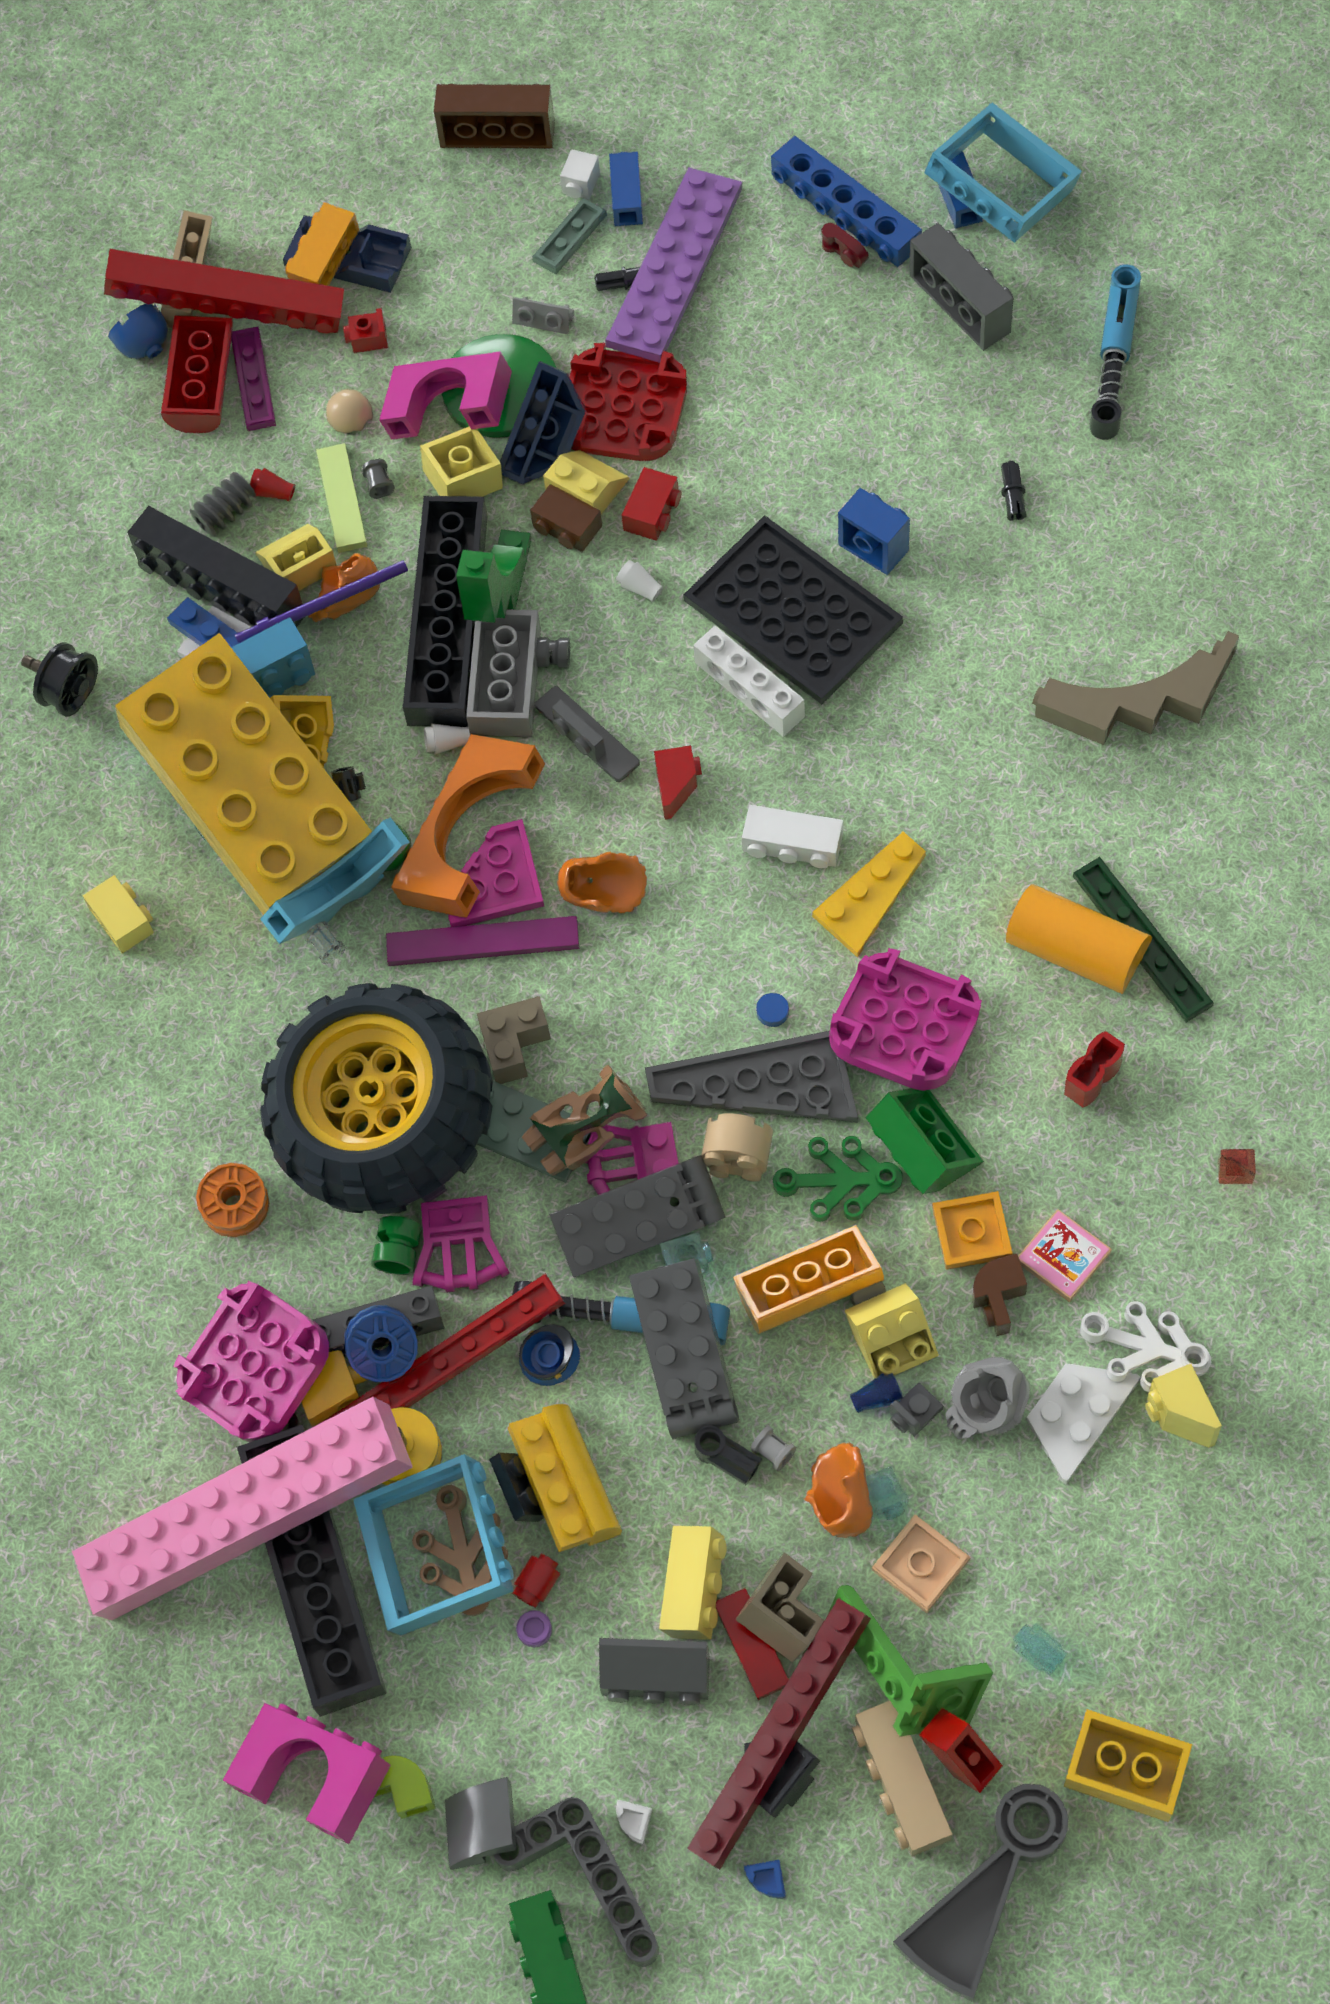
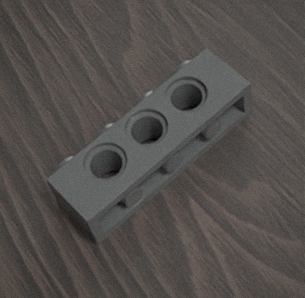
[313,1285,445,1357]

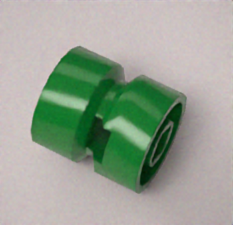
[371,1216,422,1275]

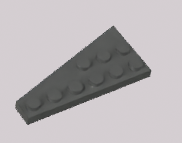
[645,1030,858,1123]

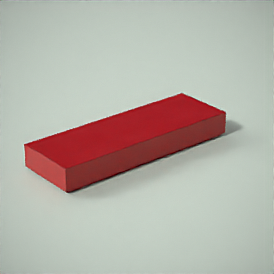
[716,1588,788,1700]

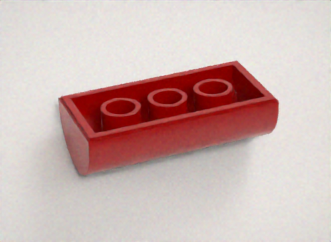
[161,316,234,433]

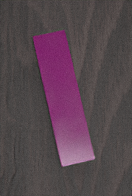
[231,326,276,431]

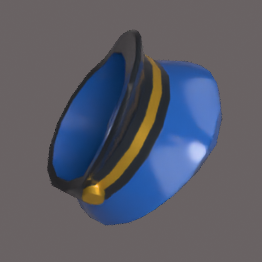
[519,1324,580,1386]

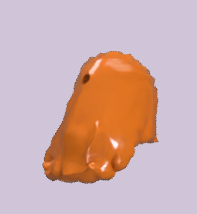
[308,553,380,622]
[557,851,647,913]
[804,1442,873,1538]

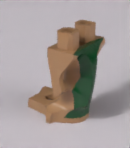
[522,1065,647,1176]

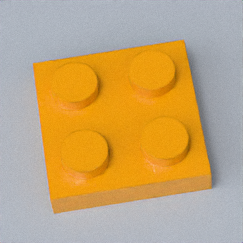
[932,1191,1013,1270]

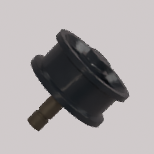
[21,642,98,717]

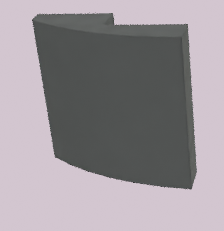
[445,1777,517,1870]

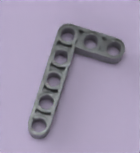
[493,1797,659,1967]

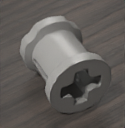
[751,1426,797,1471]

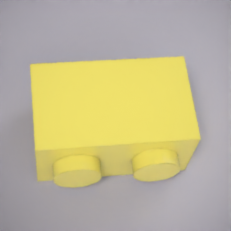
[83,875,154,954]

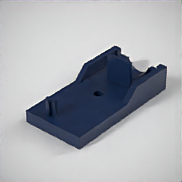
[283,215,412,293]

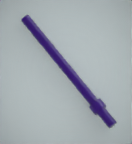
[235,560,408,644]

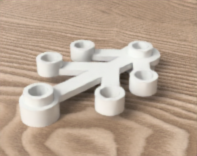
[1080,1301,1211,1392]

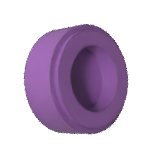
[516,1610,552,1647]

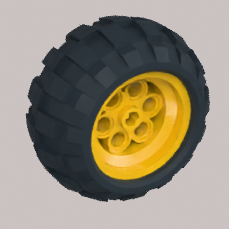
[260,983,493,1214]

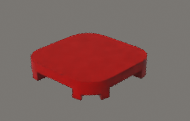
[569,343,687,461]

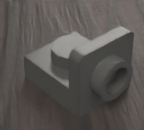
[890,1382,944,1437]

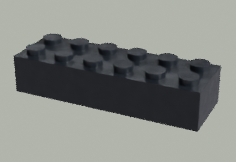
[127,505,305,628]

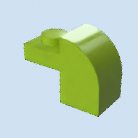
[374,1756,436,1819]

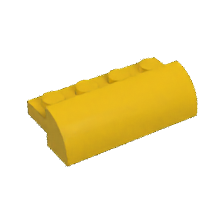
[507,1404,622,1552]

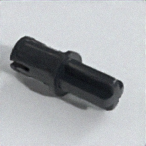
[594,266,641,291]
[1001,460,1027,521]

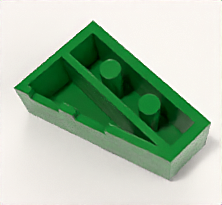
[509,1889,588,2004]

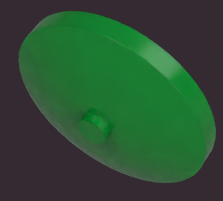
[442,334,556,438]

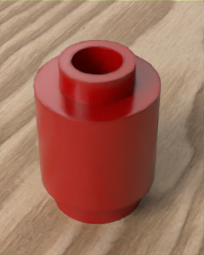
[512,1553,561,1608]

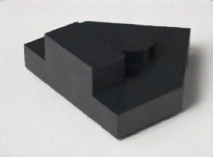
[744,1741,821,1818]

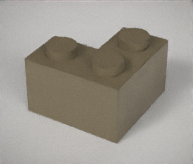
[477,996,551,1084]
[735,1552,825,1662]

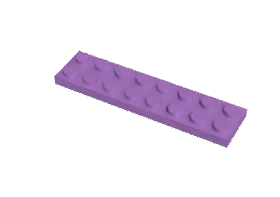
[605,167,742,362]

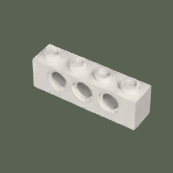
[693,626,805,737]

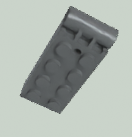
[549,1155,726,1277]
[629,1258,739,1439]

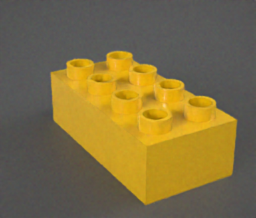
[115,633,372,915]

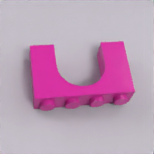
[379,351,512,440]
[223,1703,391,1844]

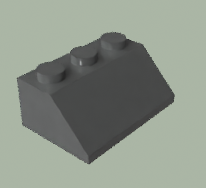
[599,1638,710,1705]

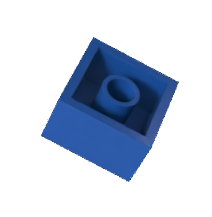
[838,488,910,575]

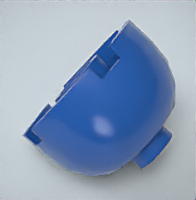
[108,304,168,359]

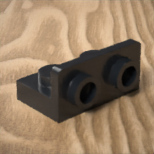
[489,1452,544,1522]

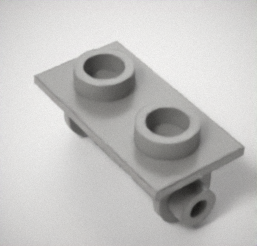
[512,297,574,334]

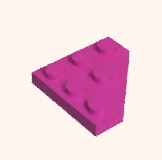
[448,819,544,927]

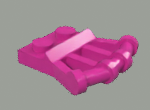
[585,1122,678,1195]
[413,1195,509,1293]

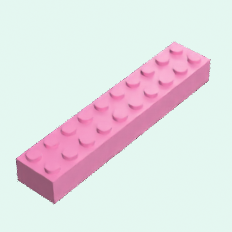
[72,1397,413,1620]

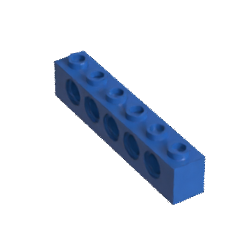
[771,136,922,267]

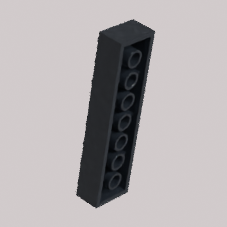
[403,496,488,727]
[237,1424,387,1717]

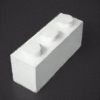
[742,804,843,868]

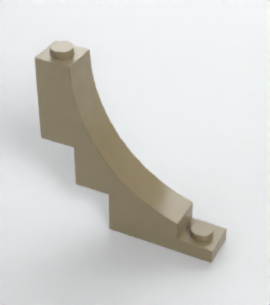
[1032,631,1239,745]

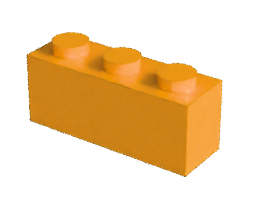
[285,202,359,286]

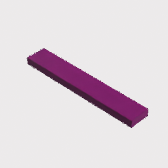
[386,916,580,966]

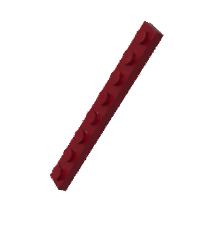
[687,1598,871,1870]

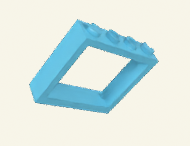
[924,102,1082,243]
[353,1454,514,1635]

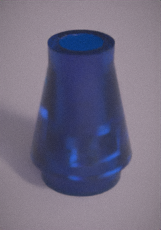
[850,1372,903,1413]

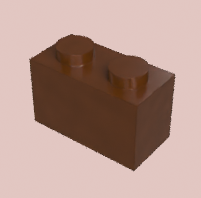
[530,484,602,552]

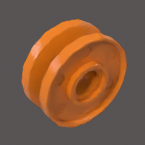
[196,1163,270,1237]

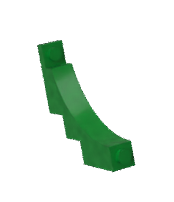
[456,529,532,623]

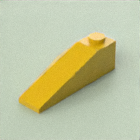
[270,695,334,768]

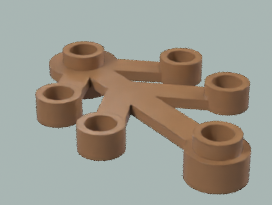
[412,1485,508,1616]

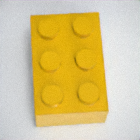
[1063,1709,1193,1822]

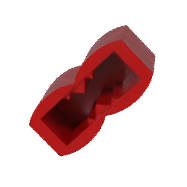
[1064,1031,1125,1107]

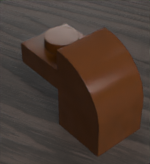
[972,1254,1027,1336]

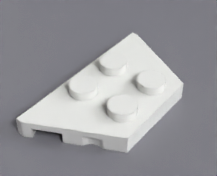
[1027,1363,1141,1484]

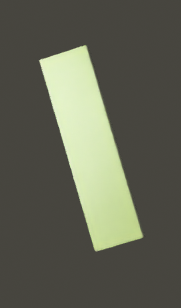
[316,443,368,553]

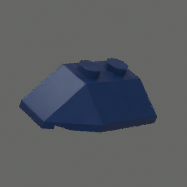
[500,361,586,484]

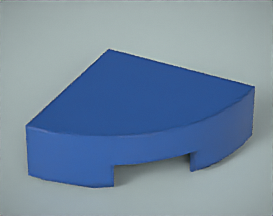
[744,1860,786,1898]

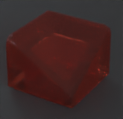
[1217,1149,1256,1184]

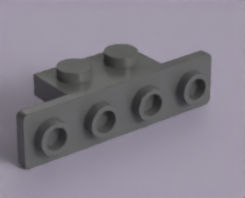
[535,686,640,783]

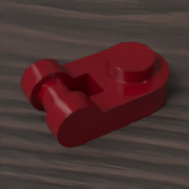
[821,223,869,268]

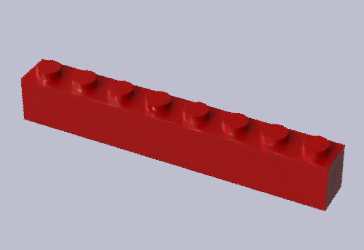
[104,249,344,334]

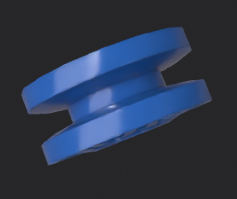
[344,1305,417,1382]

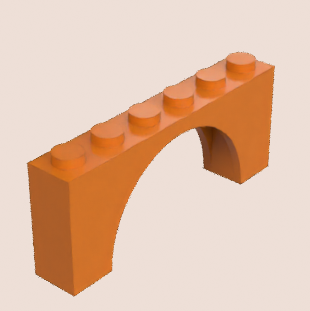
[391,734,545,918]

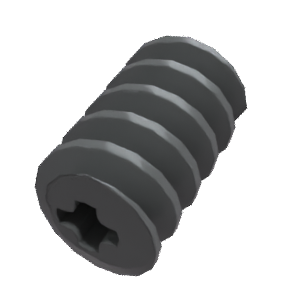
[190,472,256,537]

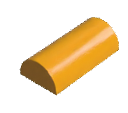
[1006,884,1152,994]
[733,1225,884,1334]

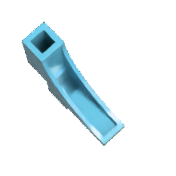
[260,817,410,944]

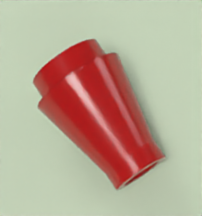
[250,468,296,502]

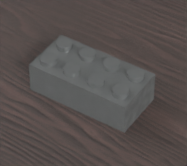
[910,223,1014,351]

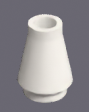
[616,560,663,602]
[424,724,470,754]

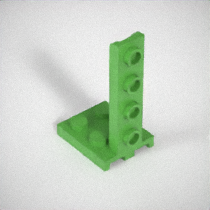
[829,1585,993,1737]

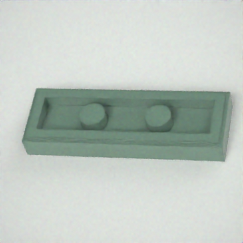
[532,198,607,274]

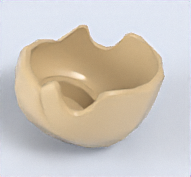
[326,389,373,434]

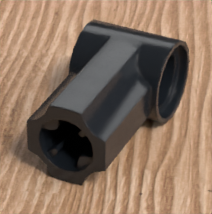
[695,1426,762,1485]

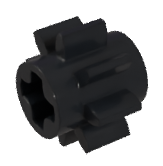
[331,766,366,802]

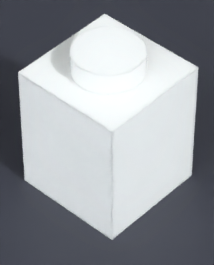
[560,149,600,199]

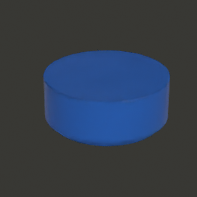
[756,993,789,1027]

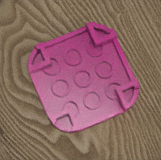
[829,948,982,1091]
[173,1281,329,1442]

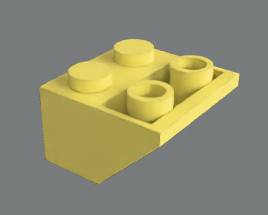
[255,524,337,591]
[844,1283,939,1383]

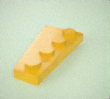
[812,831,926,958]

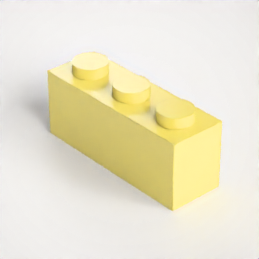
[659,1526,727,1640]

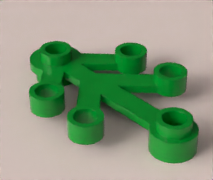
[773,1136,903,1222]

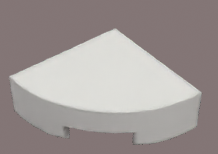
[616,1799,653,1845]

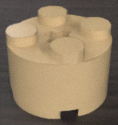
[702,1113,773,1182]

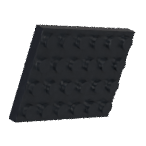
[683,515,903,705]

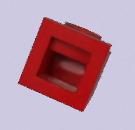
[343,308,388,353]

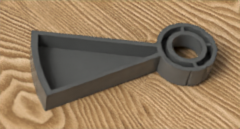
[893,1784,1068,2002]

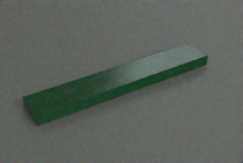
[1073,857,1214,1023]

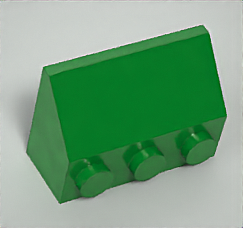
[865,1088,984,1195]

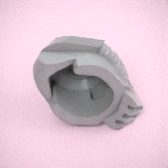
[945,1357,1030,1439]

